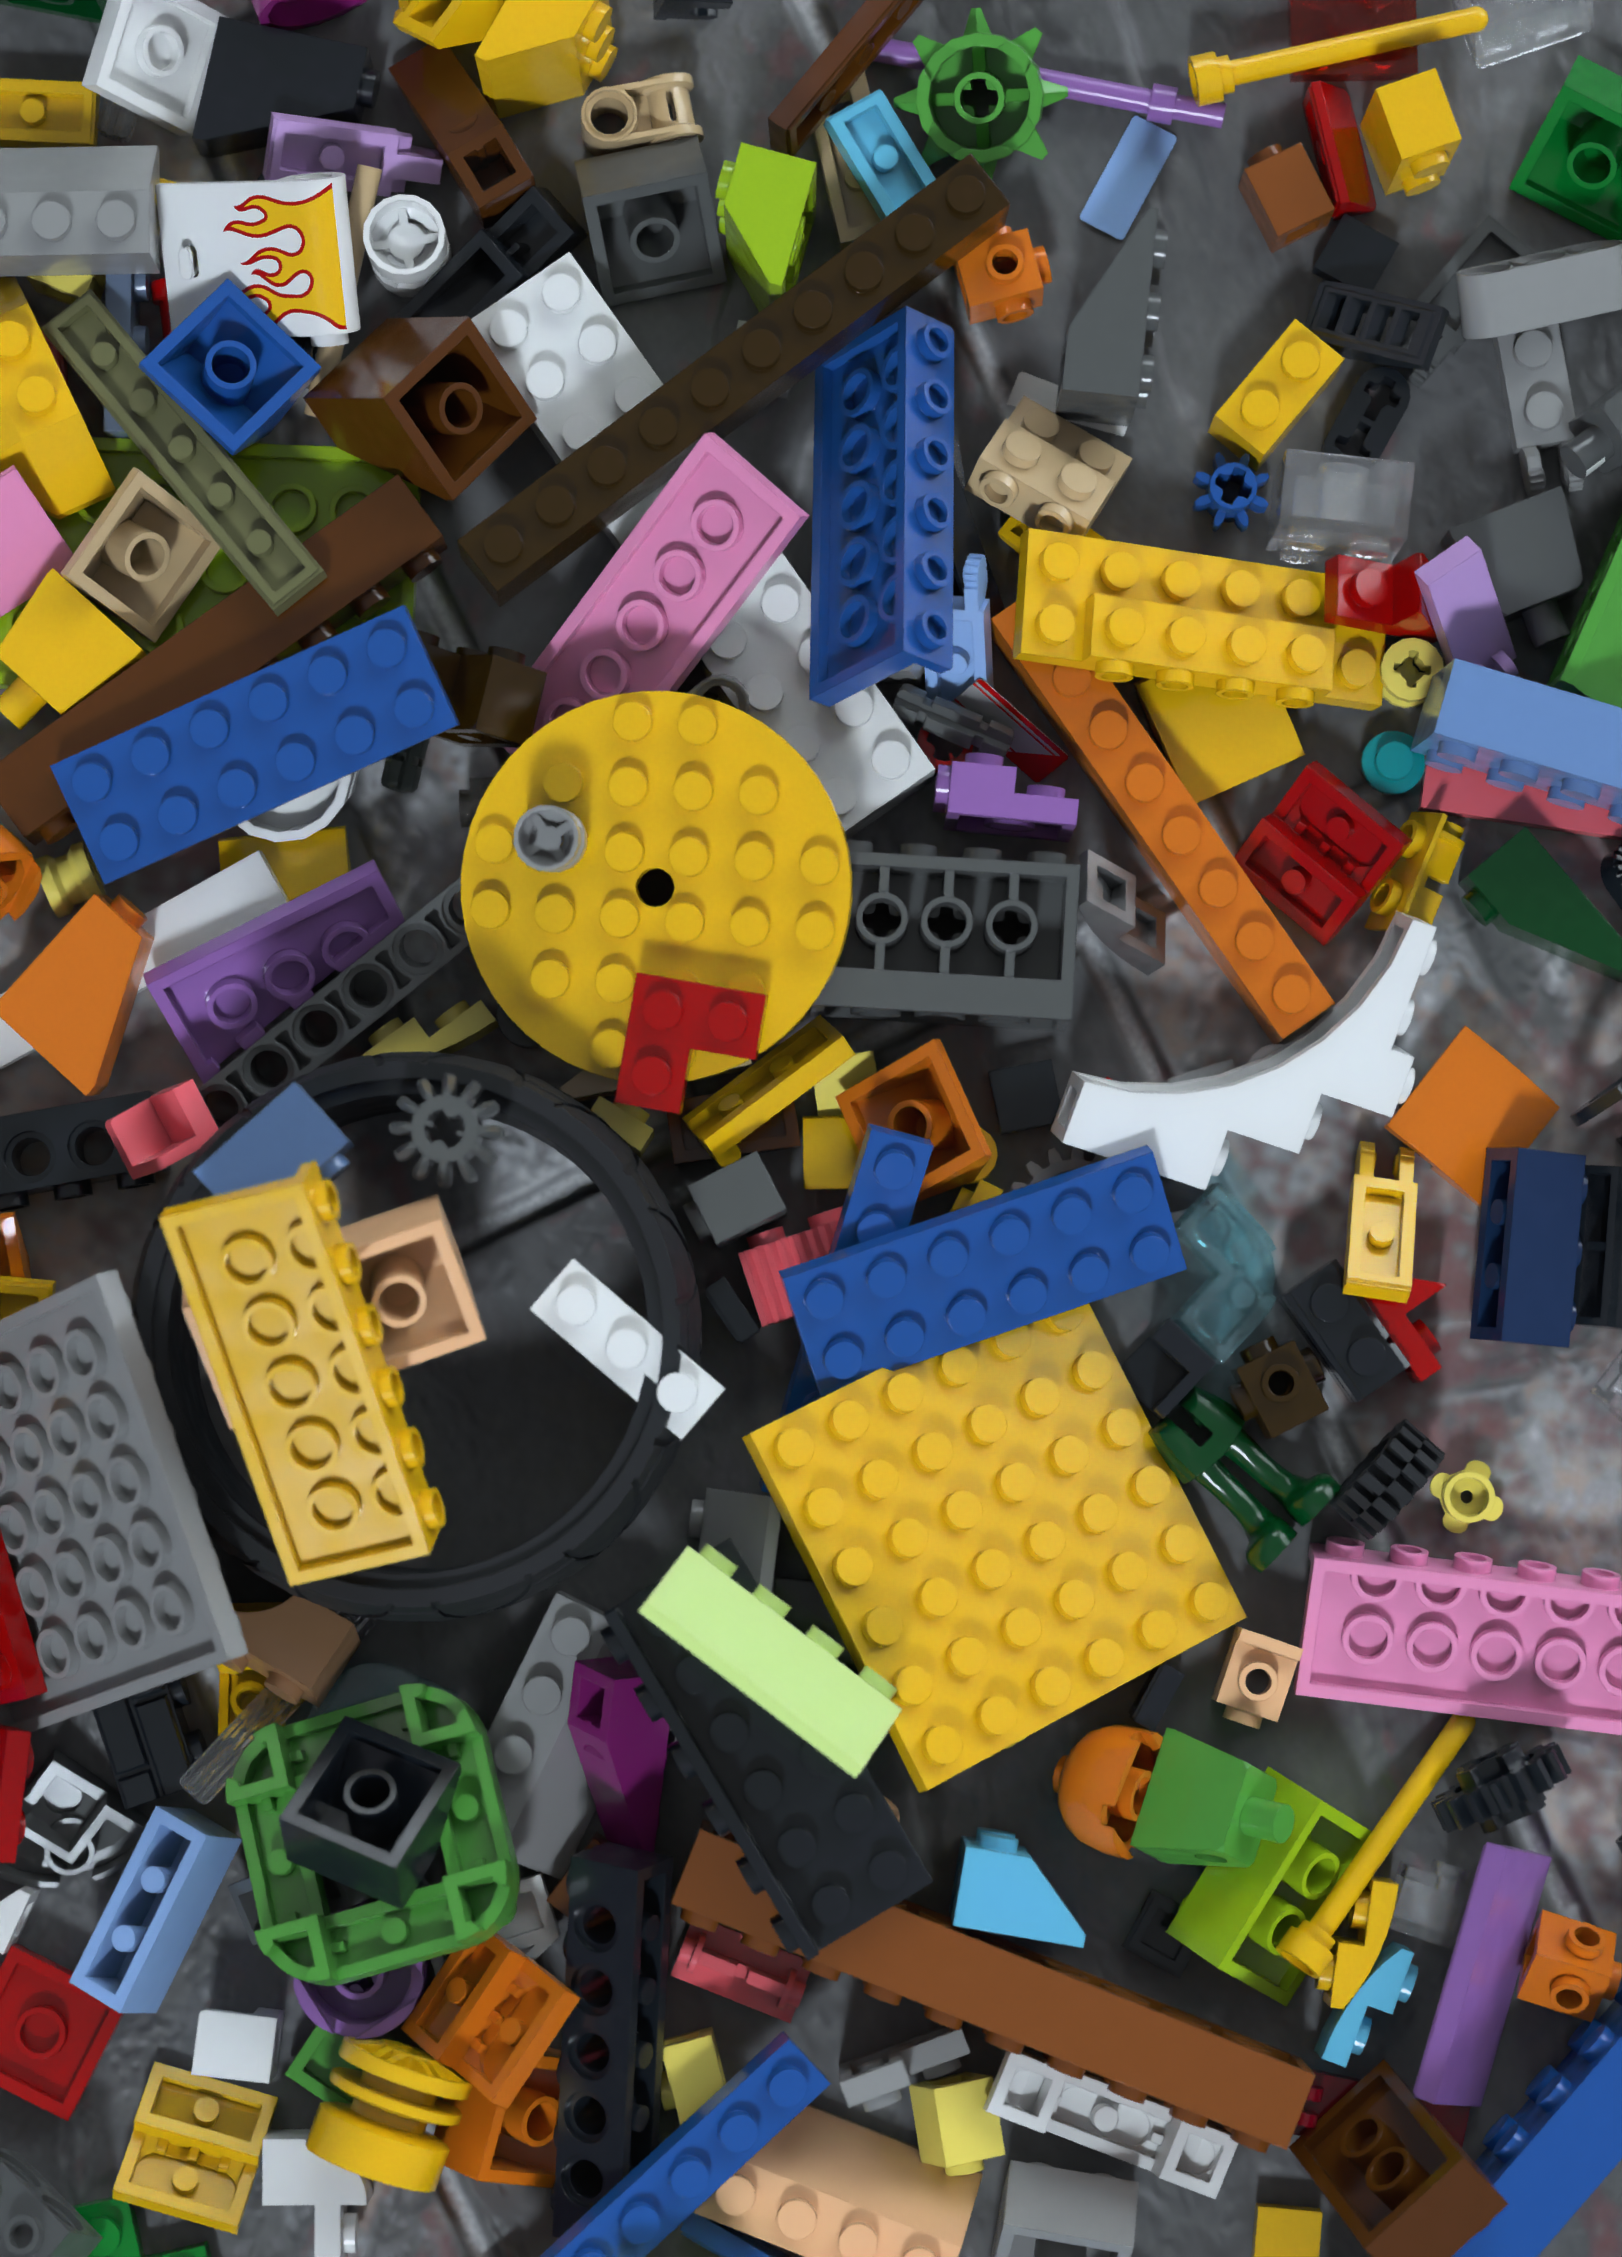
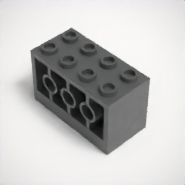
[811,840,1080,1032]

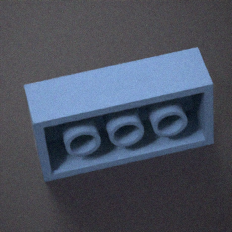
[1410,658,1622,825]

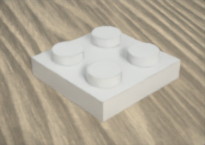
[82,0,229,136]

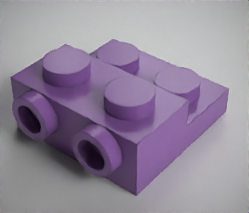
[933,753,1079,842]

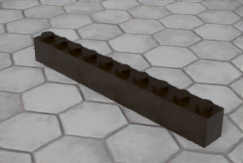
[457,153,1010,607]

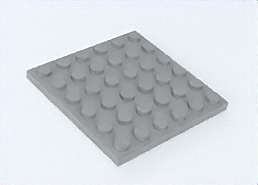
[0,1269,249,1732]

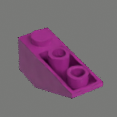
[567,1656,669,1852]

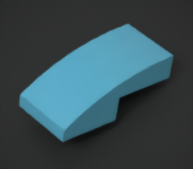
[1314,1941,1418,2068]

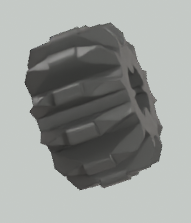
[389,1073,505,1189]

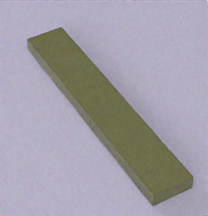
[41,289,328,617]

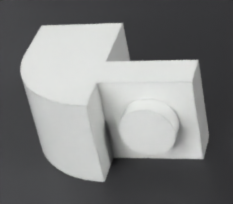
[262,2129,373,2257]

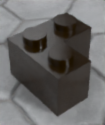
[418,630,547,747]

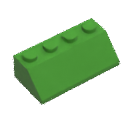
[1546,512,1622,708]

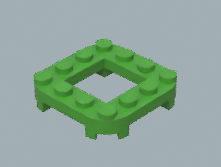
[225,1683,520,1986]

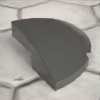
[0,1749,149,1888]

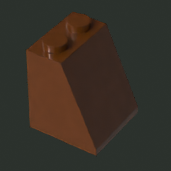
[303,316,537,501]

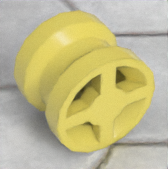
[1379,638,1444,708]
[35,841,106,918]

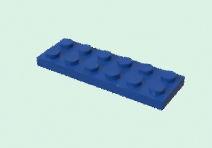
[50,605,460,884]
[779,1145,1187,1396]

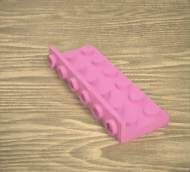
[1293,1536,1622,1735]

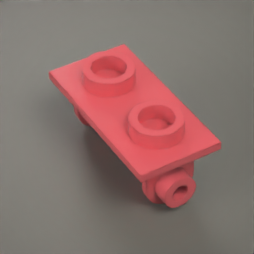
[670,1924,810,2023]

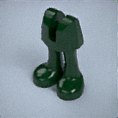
[1148,1386,1342,1573]

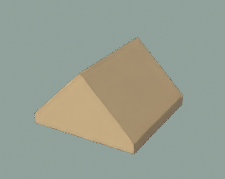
[61,467,220,643]

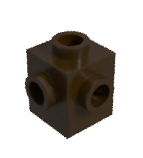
[1228,1335,1329,1439]

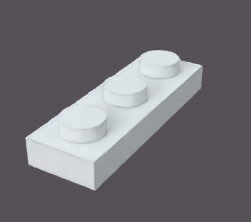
[530,1259,726,1440]

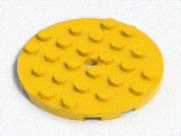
[461,691,852,1081]

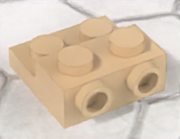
[965,396,1133,536]

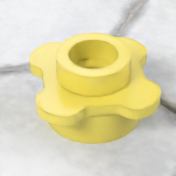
[1429,1460,1503,1533]

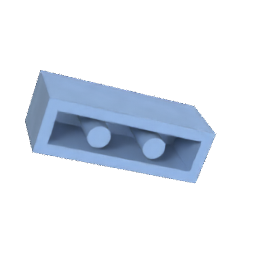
[69,1806,242,2013]

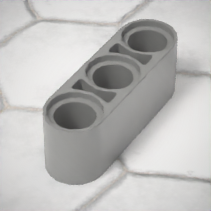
[1456,240,1622,339]

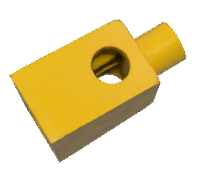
[0,568,147,730]

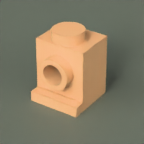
[1211,1626,1304,1729]

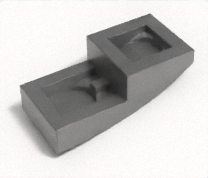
[1078,849,1166,975]

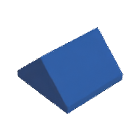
[138,278,321,456]

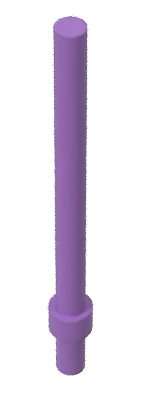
[874,39,1226,129]

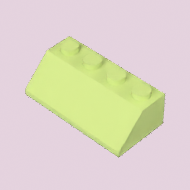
[638,1543,902,1778]

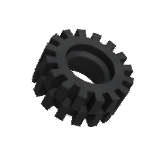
[1329,1419,1445,1540]

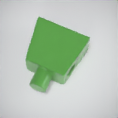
[1130,1727,1294,1868]

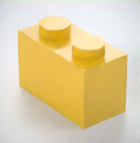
[1360,68,1462,196]
[1208,318,1345,471]

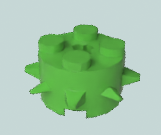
[894,8,1068,179]

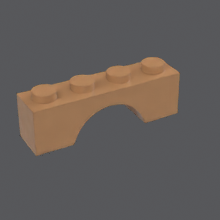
[222,1595,361,1708]

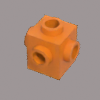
[954,226,1052,325]
[1517,1909,1622,2022]

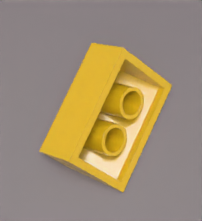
[474,0,618,119]

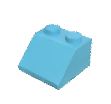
[949,1827,1086,1948]

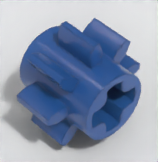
[1192,452,1269,533]

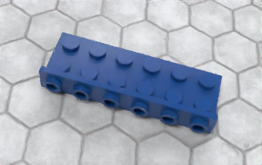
[809,306,954,707]

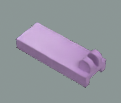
[1414,536,1519,676]

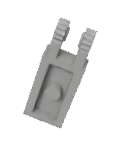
[1492,324,1584,498]

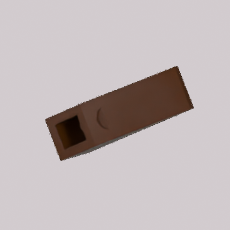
[388,44,536,229]

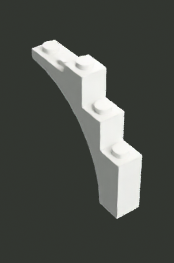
[1050,911,1437,1191]

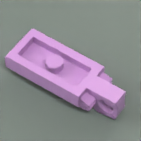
[263,112,443,197]

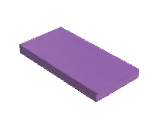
[1413,1842,1552,2107]

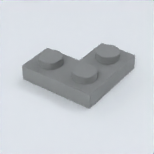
[838,2026,970,2112]

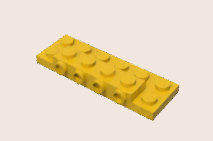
[1013,528,1386,711]

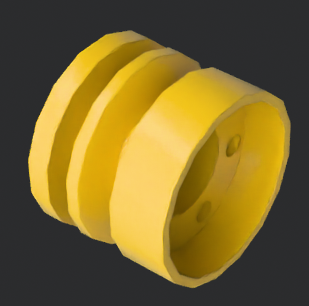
[305,2036,472,2193]

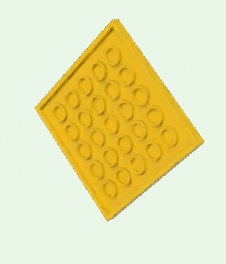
[742,1303,1247,1792]

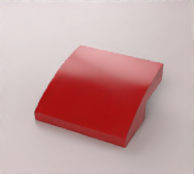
[1234,760,1413,946]

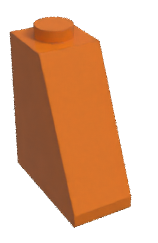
[0,894,154,1096]

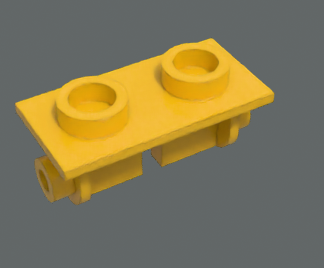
[1364,812,1465,931]

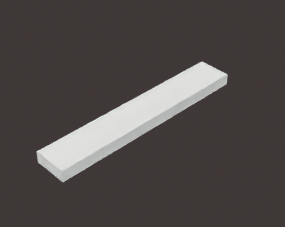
[0,850,289,1070]

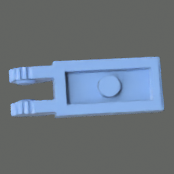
[924,553,994,702]

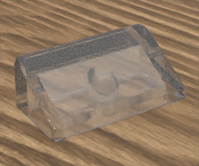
[1452,0,1594,68]

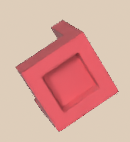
[105,1079,218,1180]

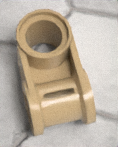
[581,72,705,157]

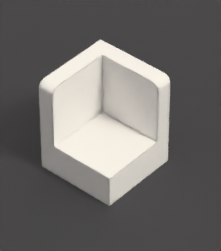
[191,2007,285,2084]

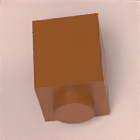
[1238,142,1335,253]

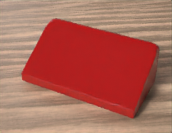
[1302,81,1376,221]

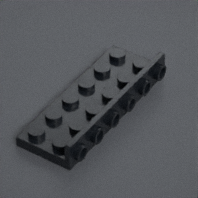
[600,1538,933,1961]

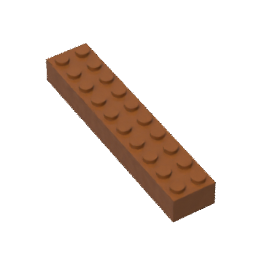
[671,1818,1316,2153]

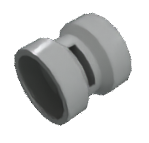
[513,805,587,872]

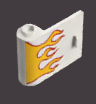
[155,172,361,347]

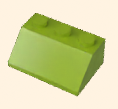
[715,142,817,312]
[1166,1766,1372,2007]

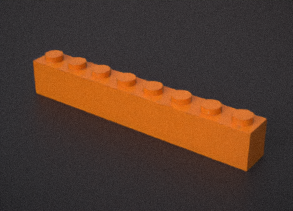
[991,602,1335,1044]

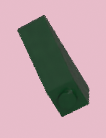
[1458,826,1622,983]

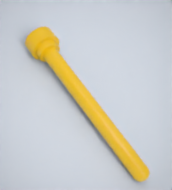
[1187,6,1489,107]
[1276,1714,1476,1979]

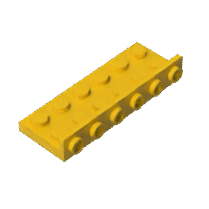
[159,1161,446,1587]

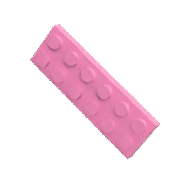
[503,432,809,755]

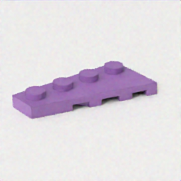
[143,859,405,1084]

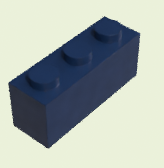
[1470,1147,1588,1348]

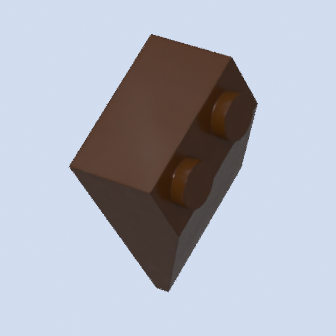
[1289,2059,1509,2257]

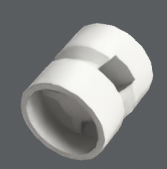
[363,194,452,298]

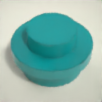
[1361,731,1425,795]

